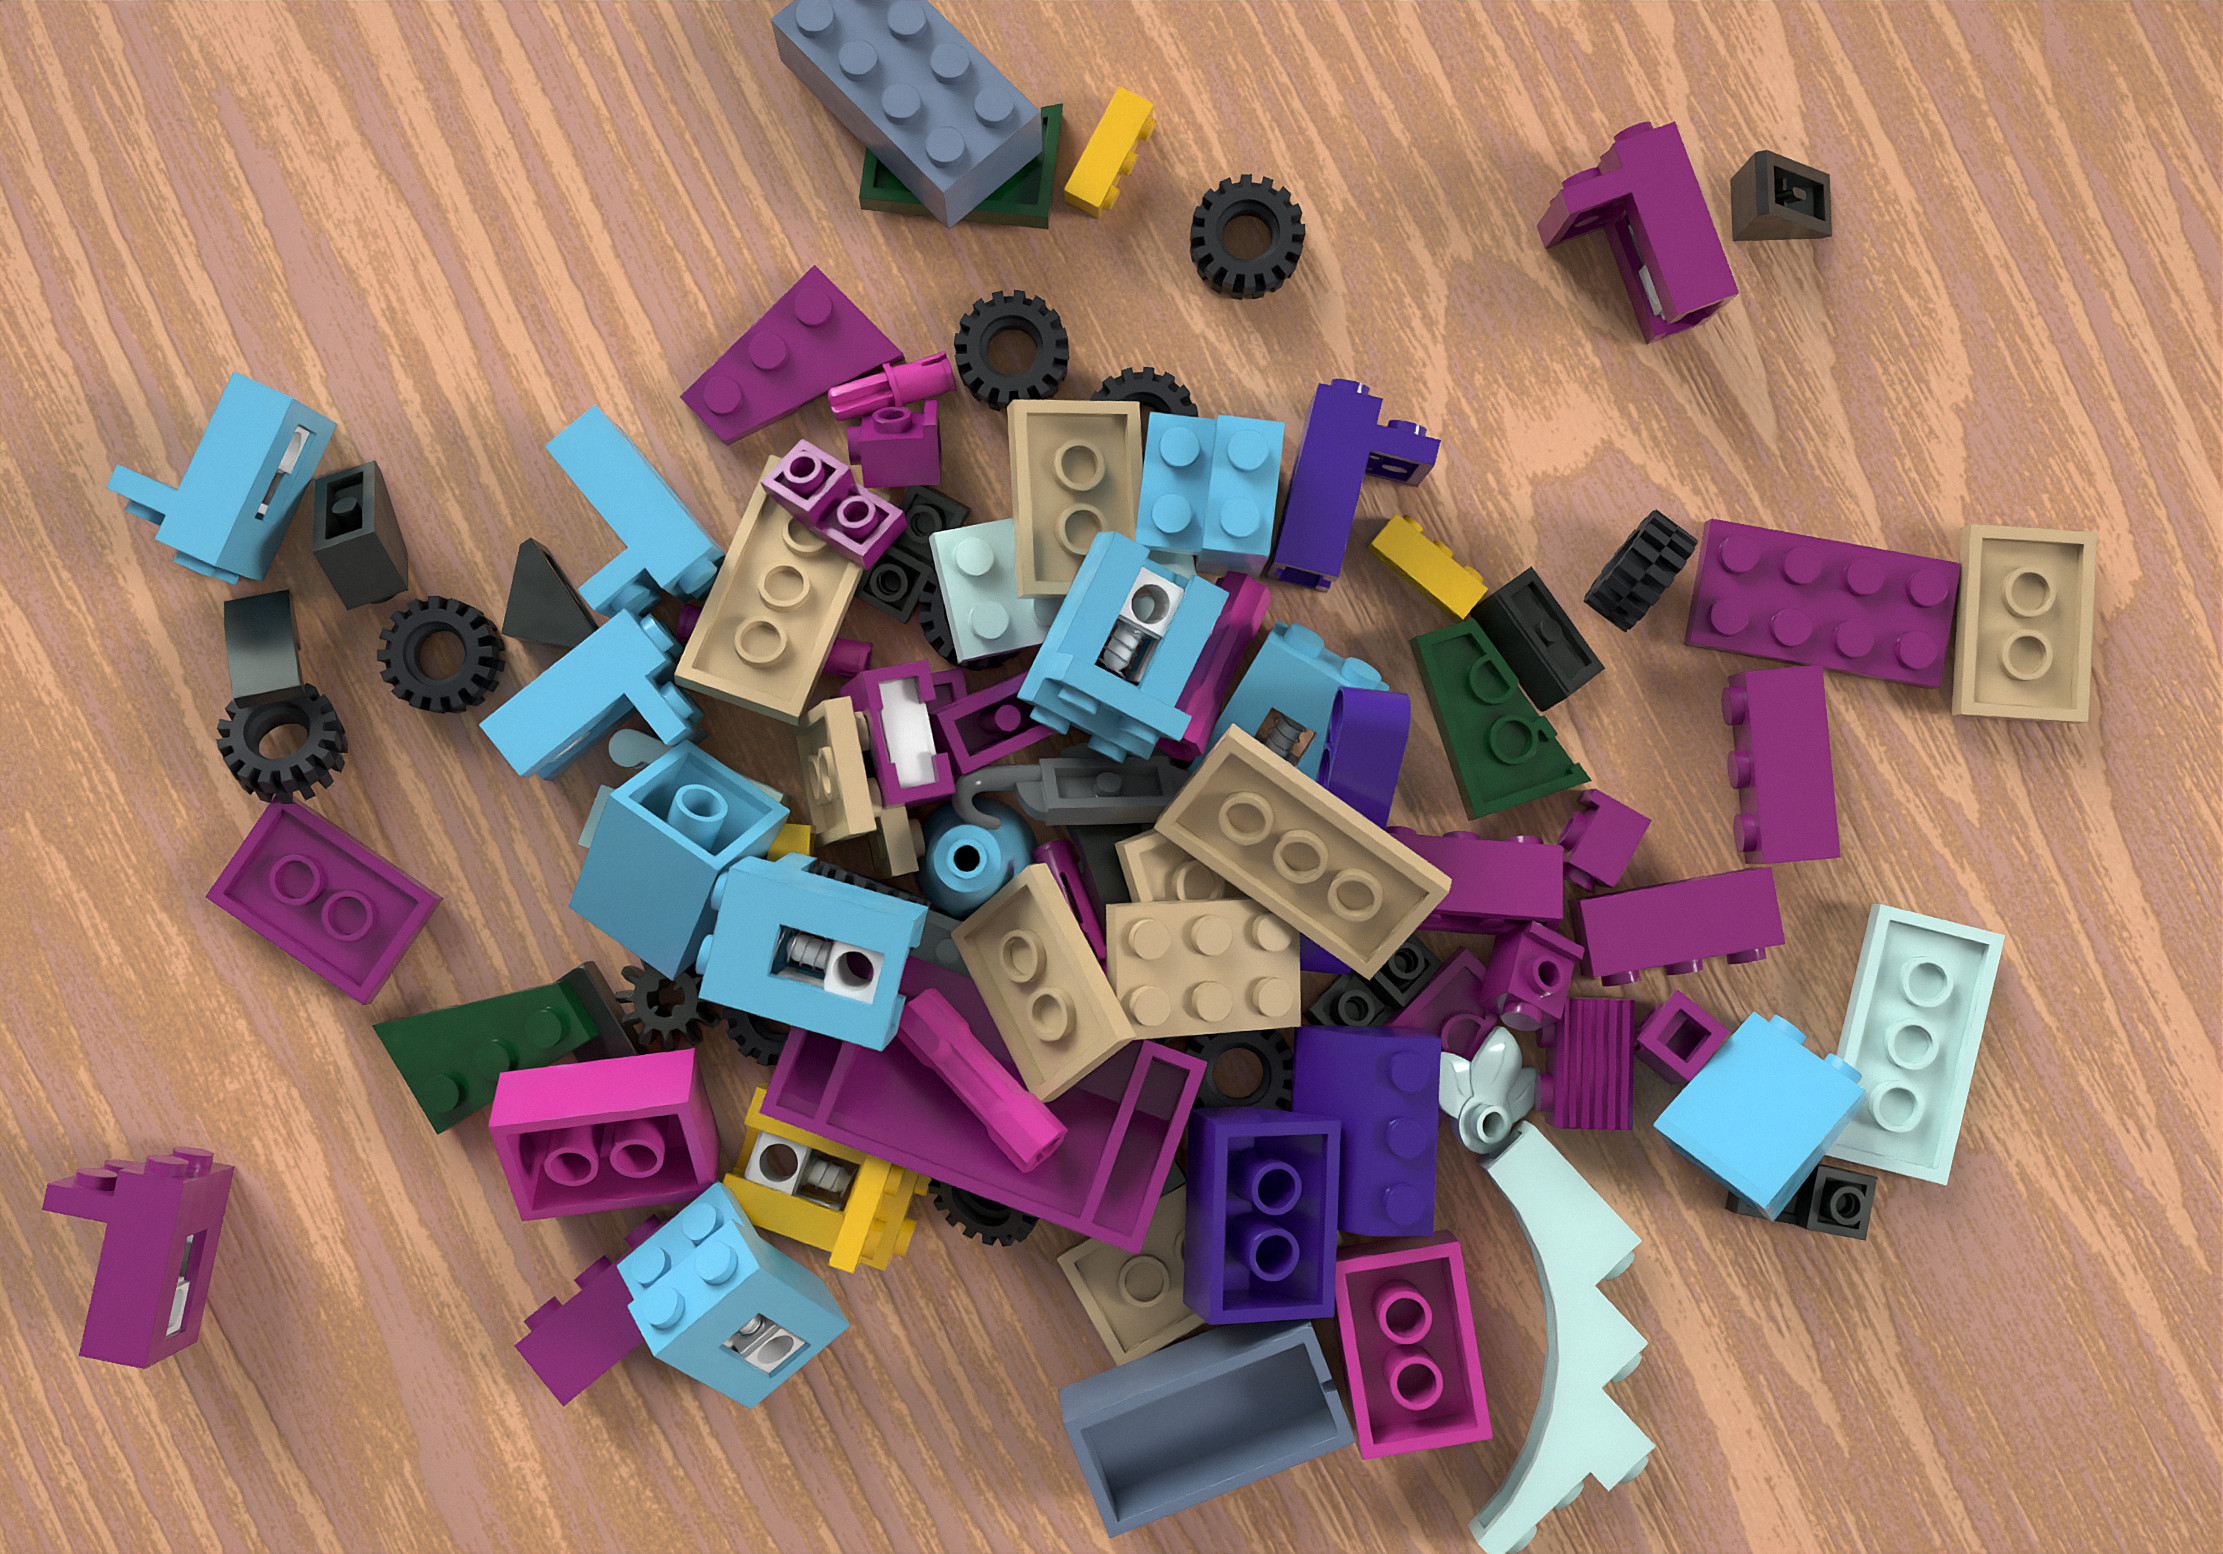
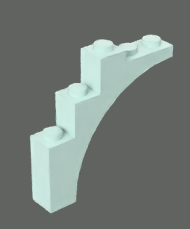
[1468,1119,1656,1554]

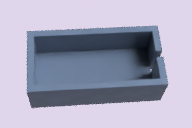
[770,0,1043,229]
[1058,1319,1356,1538]

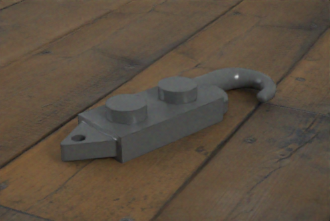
[951,756,1192,830]

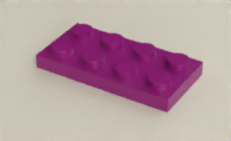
[1684,518,1961,690]

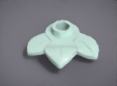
[1439,1026,1541,1154]

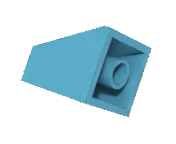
[568,739,790,981]
[1653,1012,1867,1223]

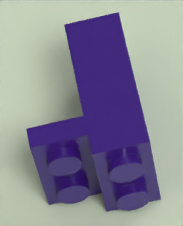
[1265,379,1441,593]

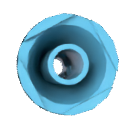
[914,796,1038,921]

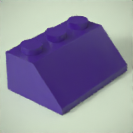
[1291,1025,1441,1236]
[1183,1107,1341,1325]

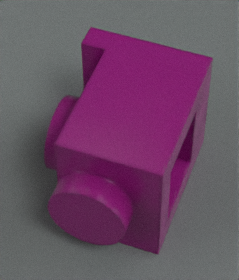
[848,400,943,488]
[1557,788,1652,892]
[1479,920,1585,1031]
[1634,990,1730,1085]

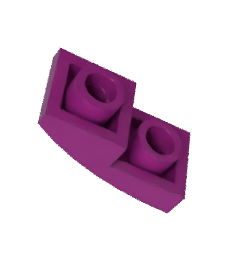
[760,439,908,570]

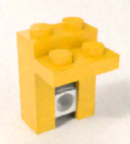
[722,1081,932,1274]

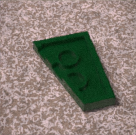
[859,103,1063,230]
[1409,618,1592,821]
[372,979,600,1135]

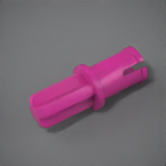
[828,351,956,421]

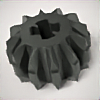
[615,958,722,1052]

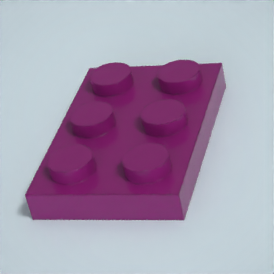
[205,795,444,1005]

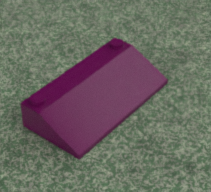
[759,938,1208,1255]

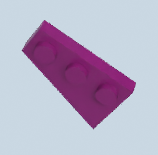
[680,265,905,446]
[1382,945,1499,1130]

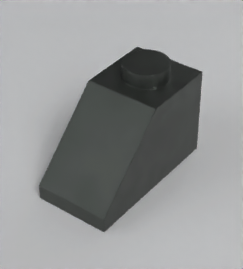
[312,460,408,610]

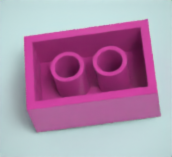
[488,1048,721,1222]
[1334,1229,1493,1460]

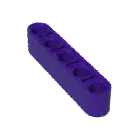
[1300,686,1411,975]

